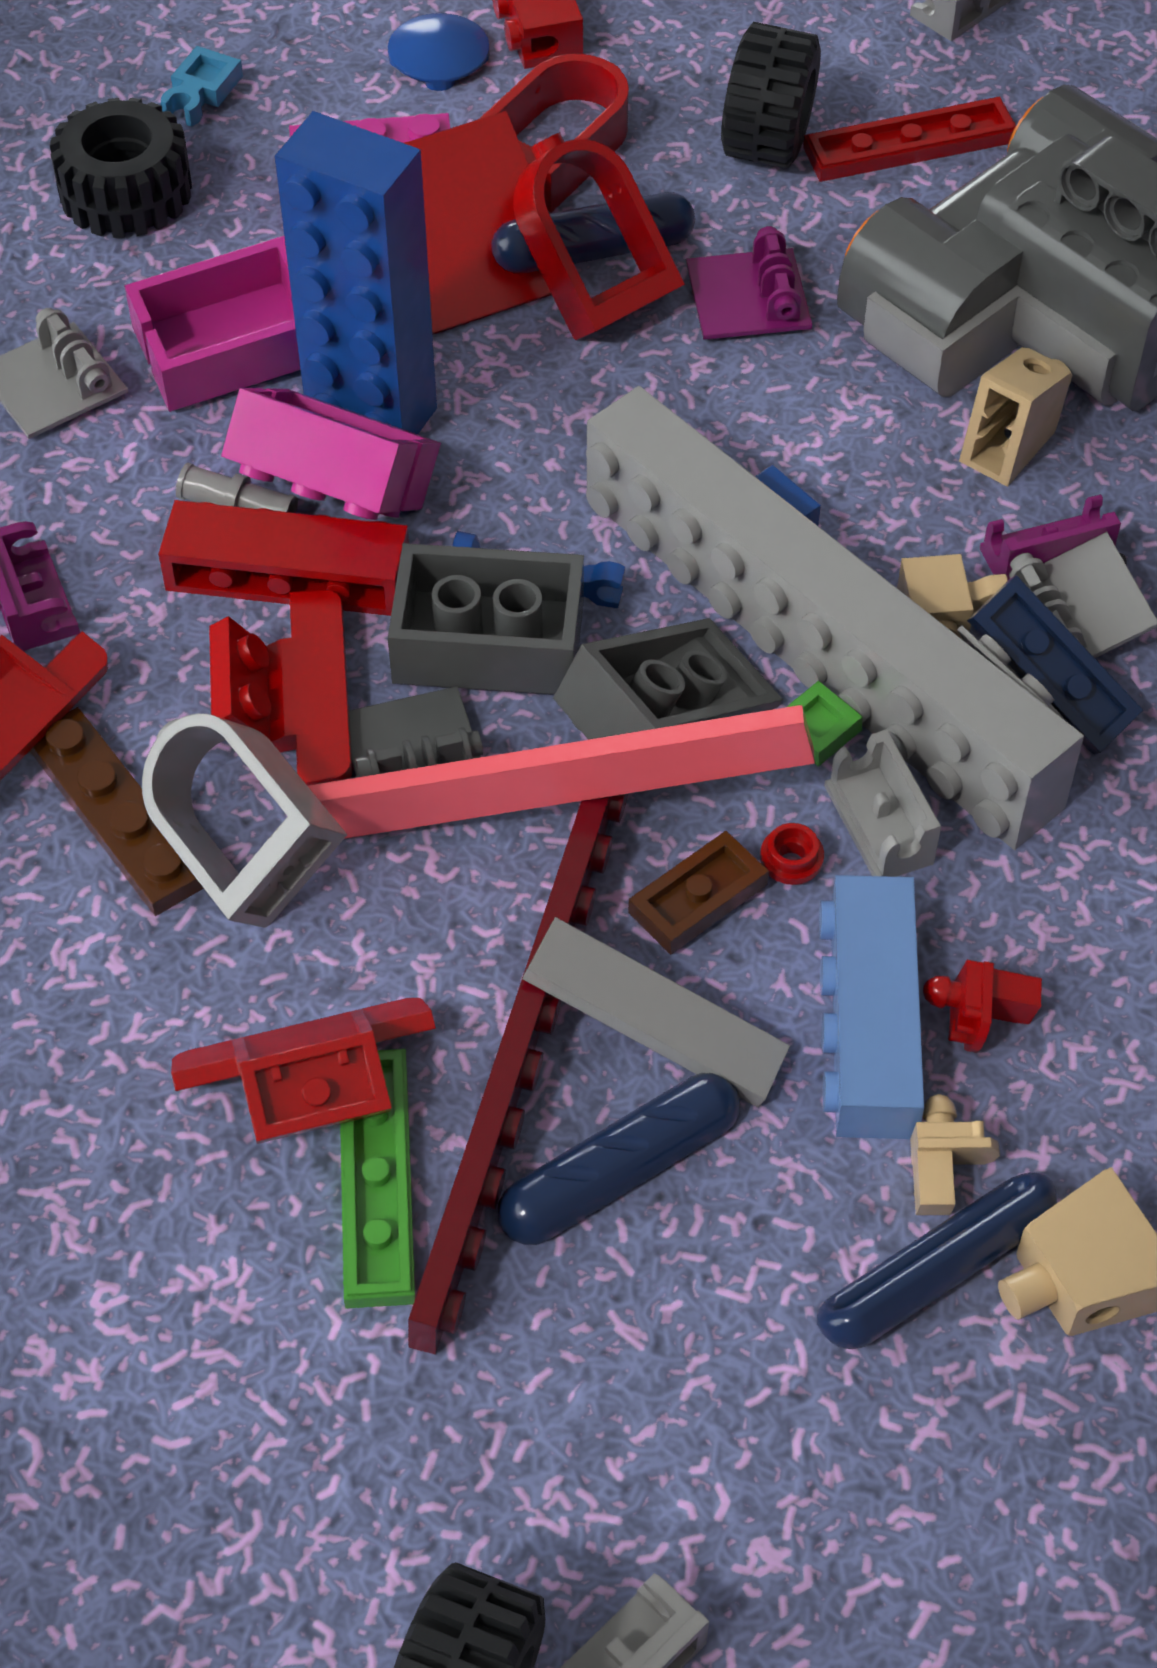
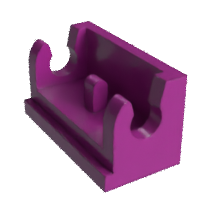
[980,494,1121,580]
[0,521,80,651]

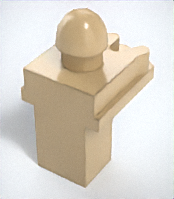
[910,1094,1000,1215]

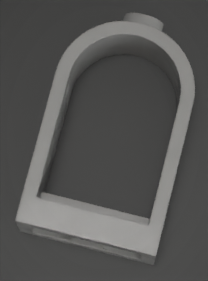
[142,714,347,928]

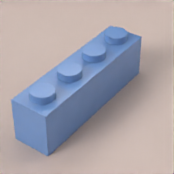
[819,875,924,1139]

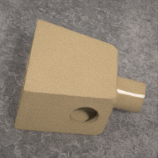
[959,347,1072,487]
[998,1167,1157,1336]

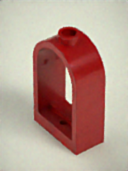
[479,54,629,213]
[513,132,685,340]

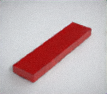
[803,97,1016,182]

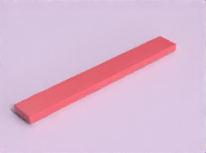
[308,705,815,839]

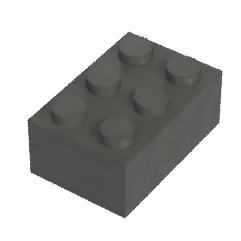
[388,543,584,694]

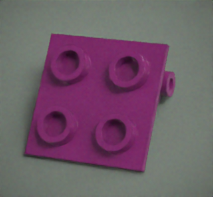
[686,226,813,340]

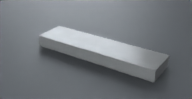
[522,917,790,1107]

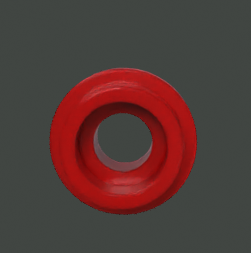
[760,823,824,885]

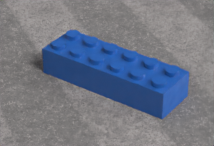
[275,111,437,434]

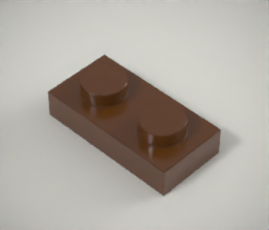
[628,831,769,955]

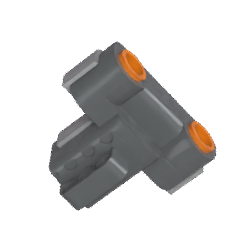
[837,84,1157,411]

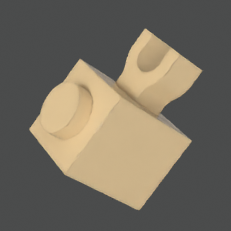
[897,554,1008,640]

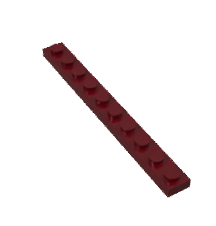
[408,794,628,1355]

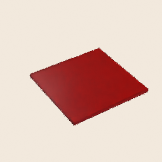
[404,111,552,335]

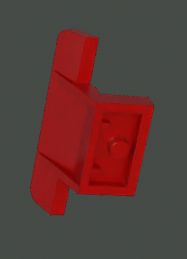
[209,590,352,786]
[0,631,108,781]
[171,998,436,1144]

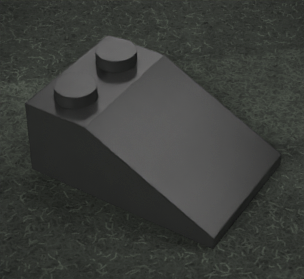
[553,618,783,740]

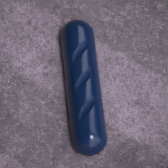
[491,192,695,273]
[498,1073,740,1245]
[817,1172,1057,1349]

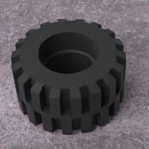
[721,22,821,169]
[50,98,192,238]
[394,1562,546,1668]

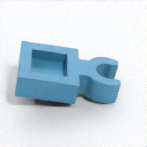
[161,46,243,127]

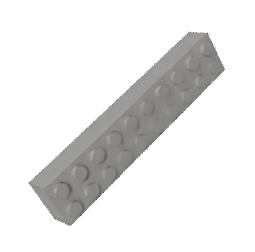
[586,386,1084,851]

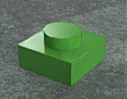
[787,681,863,767]

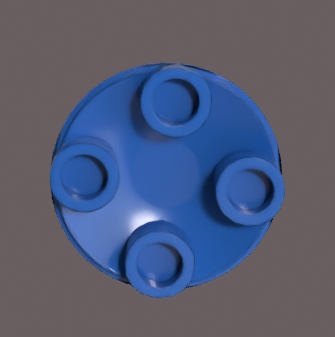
[388,13,490,91]

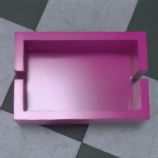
[124,236,301,412]
[221,388,441,520]

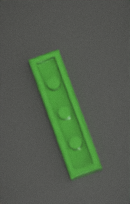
[340,1049,416,1309]

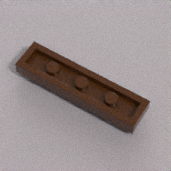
[30,707,204,916]

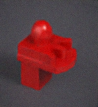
[923,959,1042,1053]

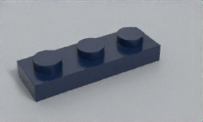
[967,575,1144,754]

